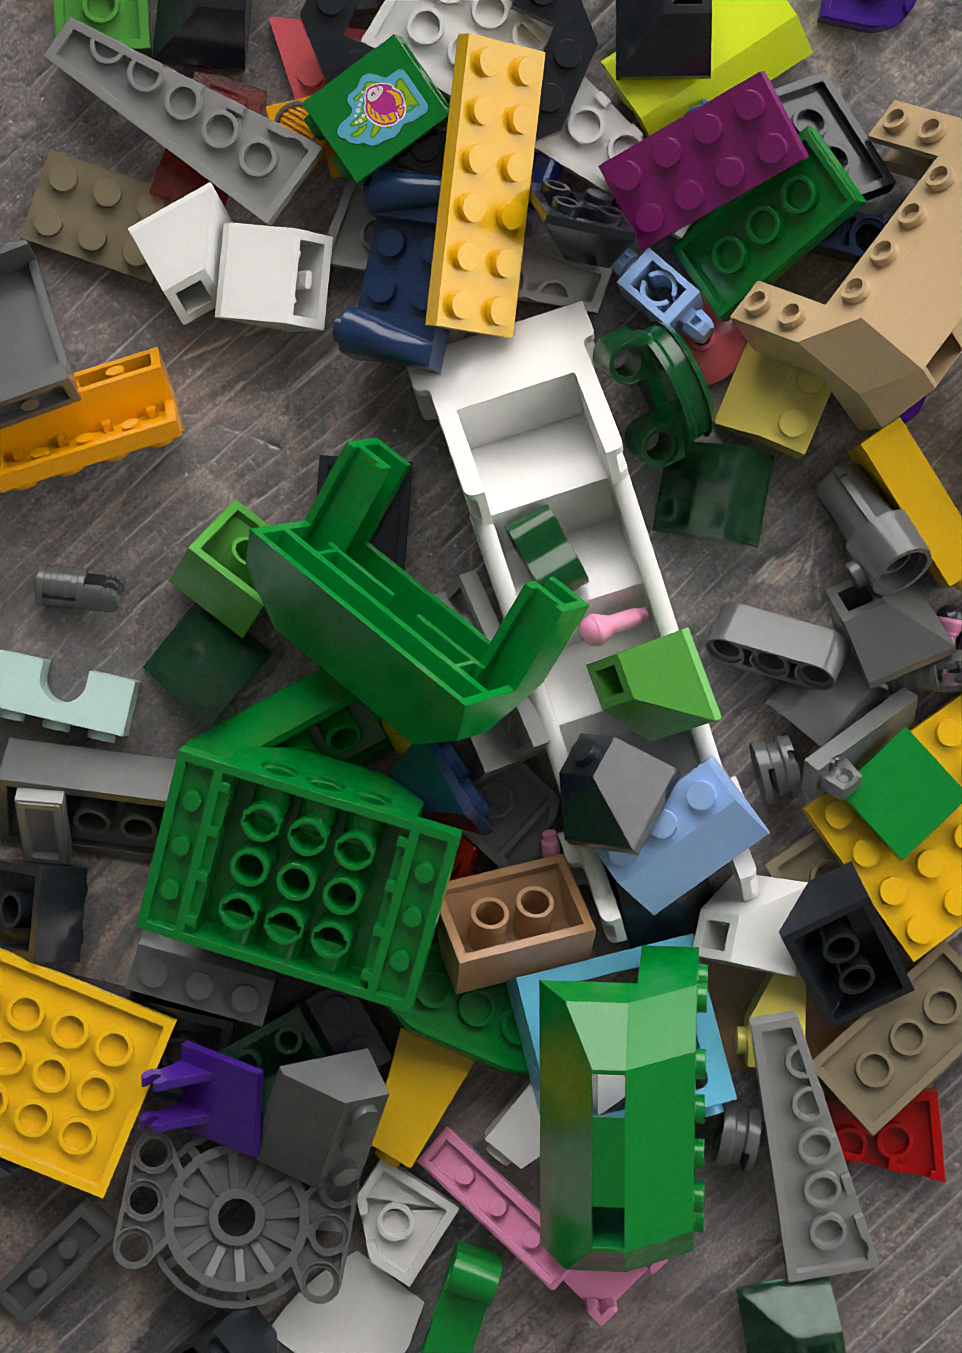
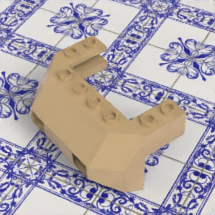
[730,100,962,431]

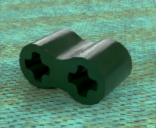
[505,504,589,591]

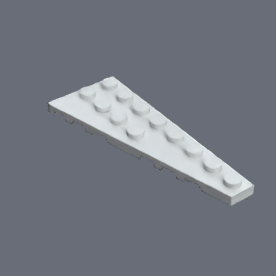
[361,0,690,240]

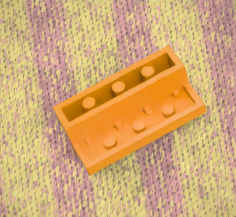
[0,346,185,493]

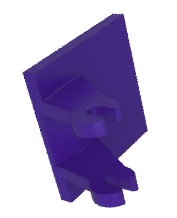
[140,1041,264,1158]

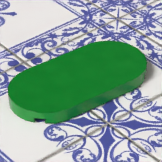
[387,942,529,1075]

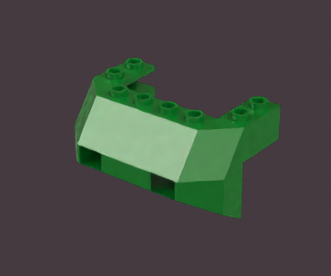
[246,438,590,745]
[539,945,708,1272]

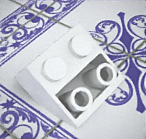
[215,222,333,332]

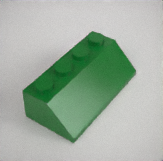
[186,668,394,767]

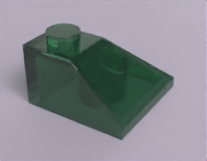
[143,602,274,726]

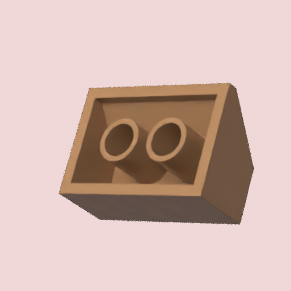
[436,853,596,994]

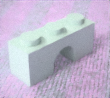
[0,650,141,743]

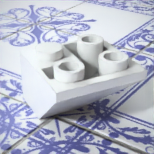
[128,182,233,325]
[693,874,808,978]

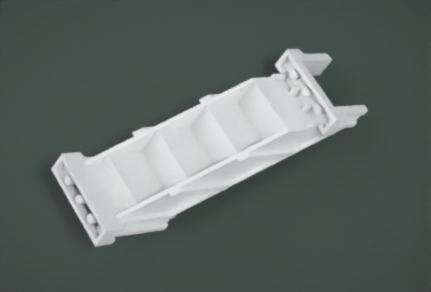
[406,301,759,943]

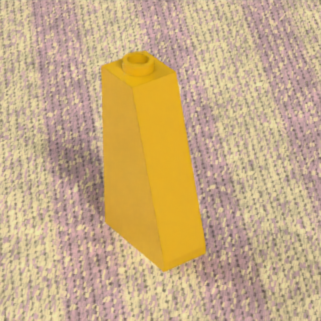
[846,417,962,590]
[372,1027,475,1168]

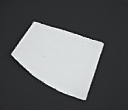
[272,1251,424,1353]

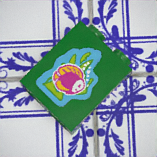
[302,34,450,183]

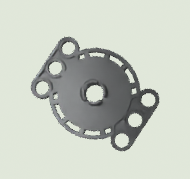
[113,1132,359,1309]

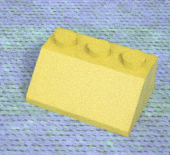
[715,341,831,459]

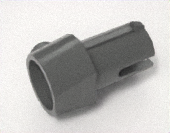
[816,463,932,595]

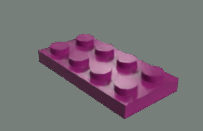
[598,71,809,250]

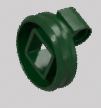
[593,321,716,468]

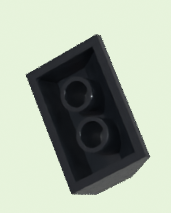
[779,861,915,1030]

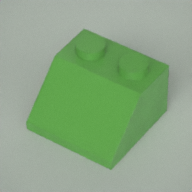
[169,499,270,638]

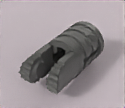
[35,563,126,613]
[890,650,962,694]

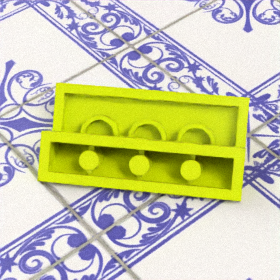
[600,0,813,138]

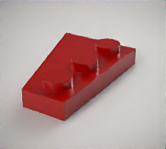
[825,1087,946,1183]

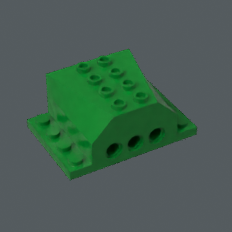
[136,745,463,1014]

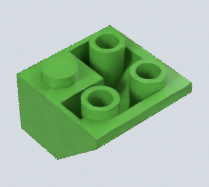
[586,627,722,742]

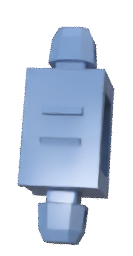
[610,248,715,344]

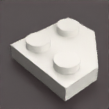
[357,1158,460,1287]

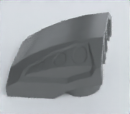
[764,652,892,747]

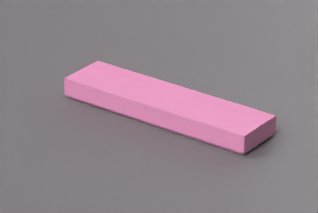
[417,1126,571,1290]

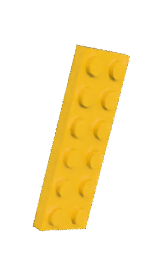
[425,33,546,338]

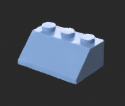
[593,755,770,915]

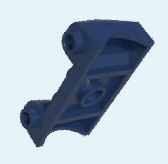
[333,168,450,374]

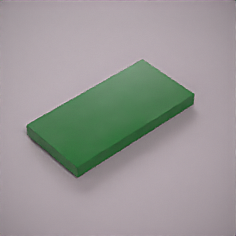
[670,126,867,322]

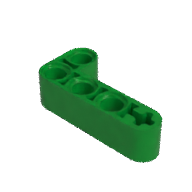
[420,1240,503,1353]

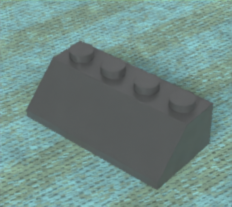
[0,738,177,861]

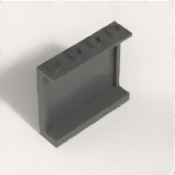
[0,239,81,429]

